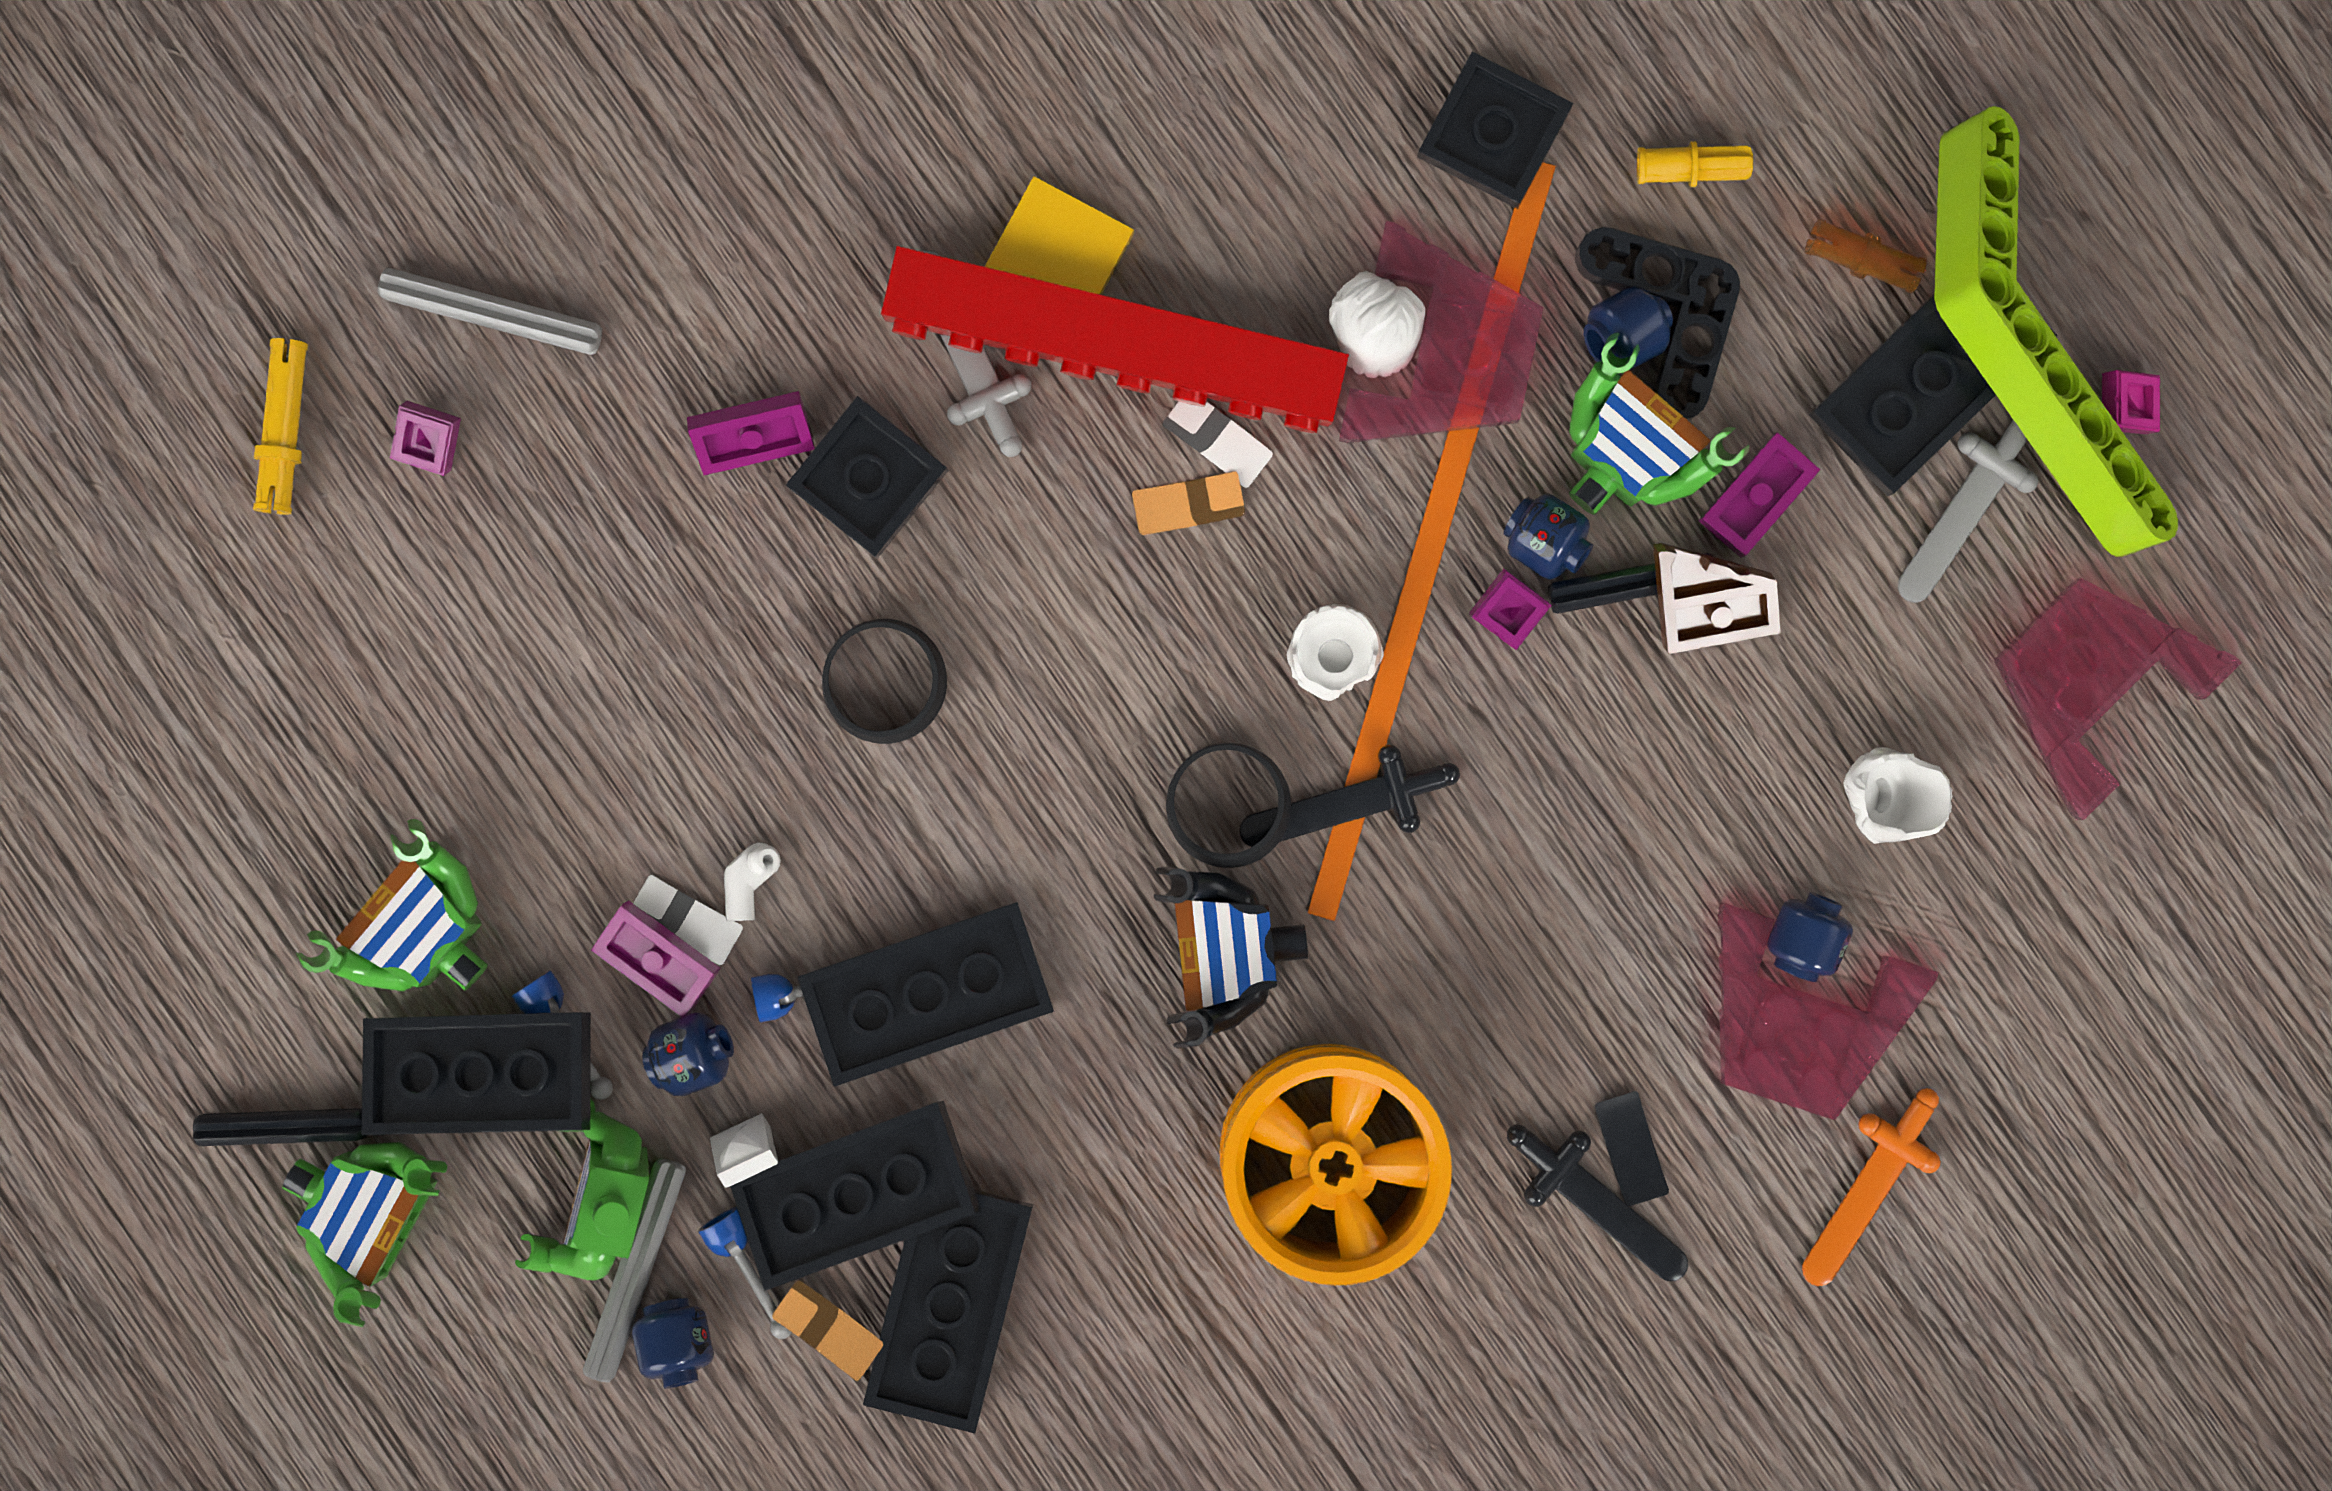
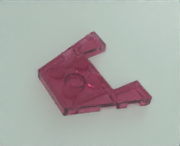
[1339,221,1544,443]
[1994,578,2242,820]
[1718,903,1939,1120]

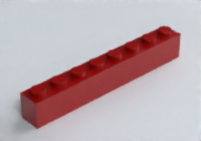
[881,246,1349,433]

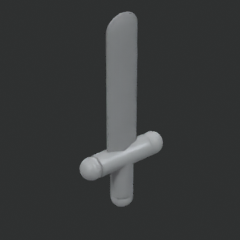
[923,251,1032,457]
[1898,420,2038,603]

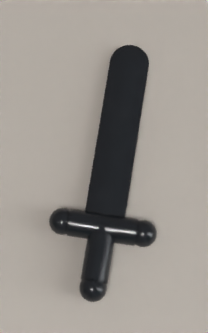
[1239,745,1460,847]
[1507,1124,1688,1282]

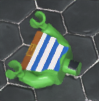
[1569,333,1750,515]
[296,819,488,991]
[515,1099,649,1280]
[282,1142,447,1327]

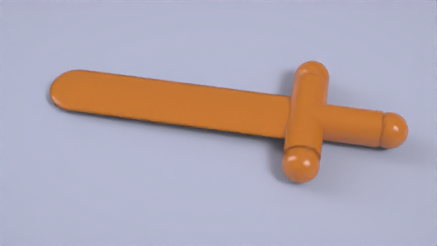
[1802,1088,1941,1286]

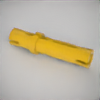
[253,338,308,515]

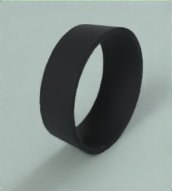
[822,619,947,744]
[1166,743,1291,868]

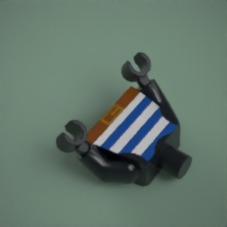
[1154,867,1308,1049]

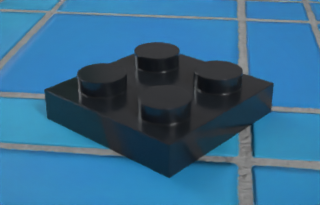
[1417,51,1574,209]
[786,396,949,559]

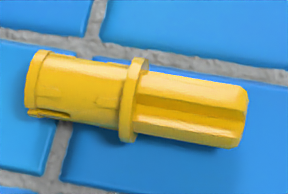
[1636,141,1753,188]

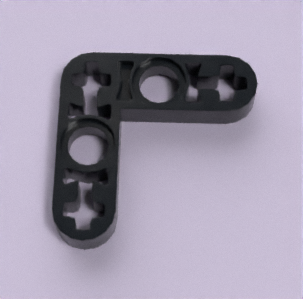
[1575,227,1740,421]

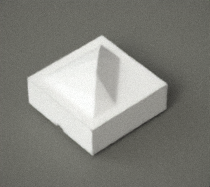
[710,1113,778,1188]

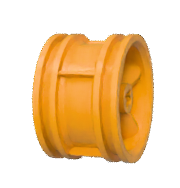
[1219,1043,1452,1285]

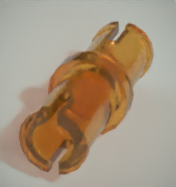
[1805,218,1927,293]

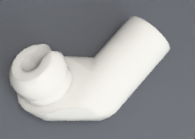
[724,843,781,921]

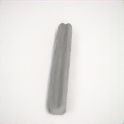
[378,268,602,355]
[583,1158,686,1382]

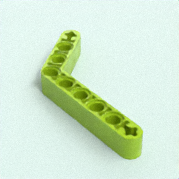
[1934,106,2178,557]

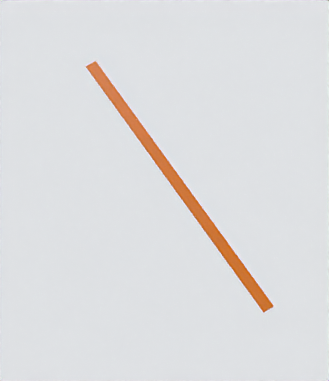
[1307,162,1556,921]

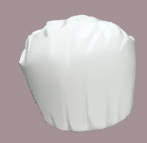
[1329,271,1425,378]
[1287,604,1384,701]
[1843,747,1952,844]

